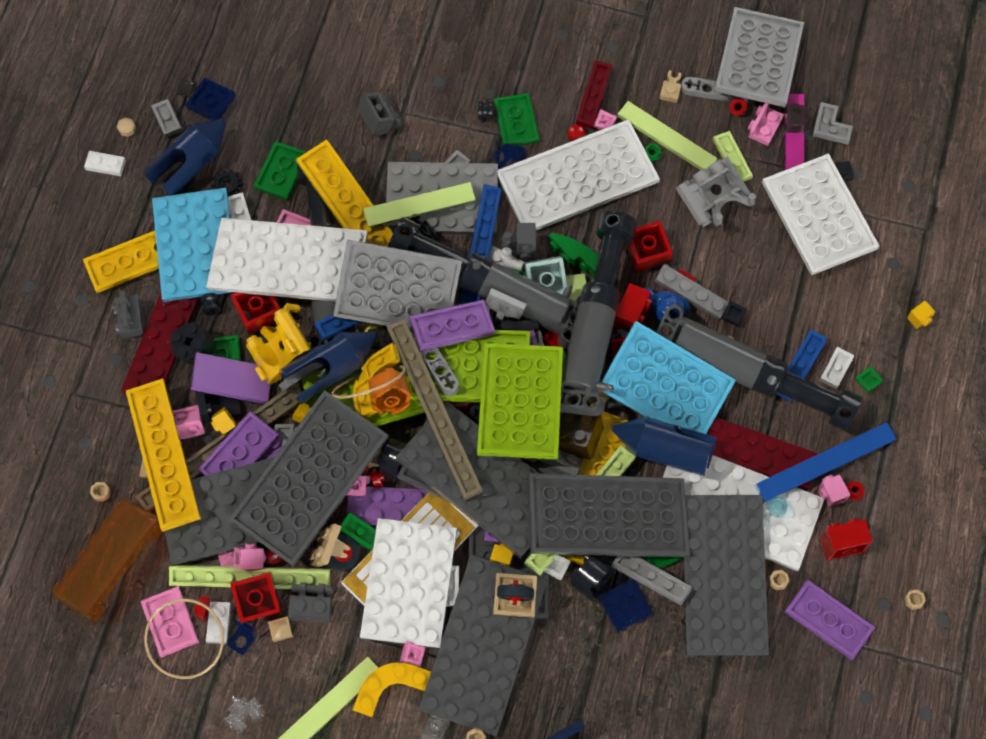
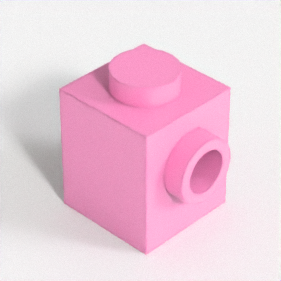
[818,474,850,508]
[234,543,266,570]

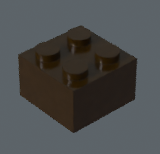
[558,413,604,460]

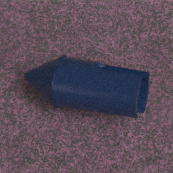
[143,118,227,196]
[280,332,377,405]
[612,416,717,476]

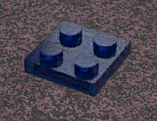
[185,77,236,121]
[598,579,653,633]

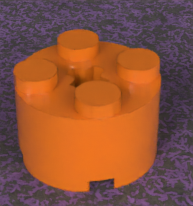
[368,368,411,414]

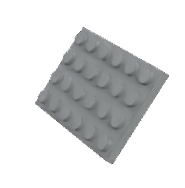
[715,7,804,107]
[386,162,498,235]
[333,239,462,330]

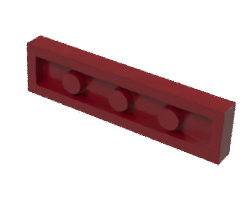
[576,60,612,129]

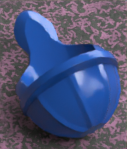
[643,287,690,322]

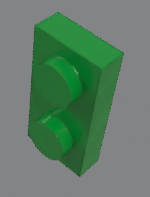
[340,512,376,551]

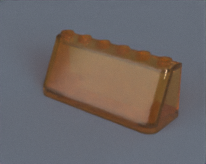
[52,499,162,625]

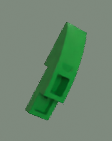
[548,233,598,280]

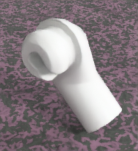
[500,247,524,270]

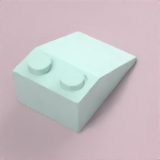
[523,256,567,294]

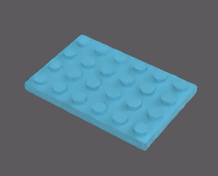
[152,188,231,302]
[599,321,736,434]

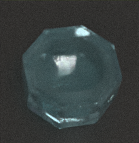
[767,497,788,518]

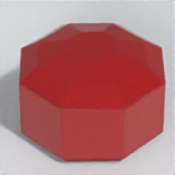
[567,124,586,141]

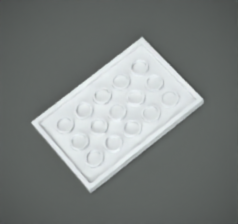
[762,154,879,276]
[360,518,457,648]

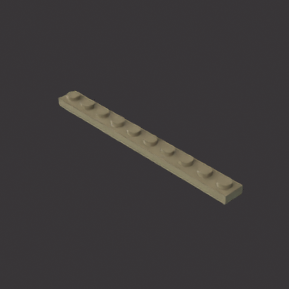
[387,319,483,500]
[135,384,303,513]

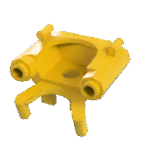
[246,303,312,384]

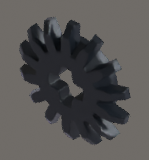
[211,169,244,196]

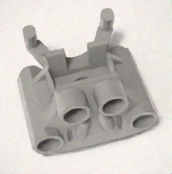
[676,157,756,227]

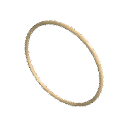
[332,365,406,399]
[144,599,224,679]

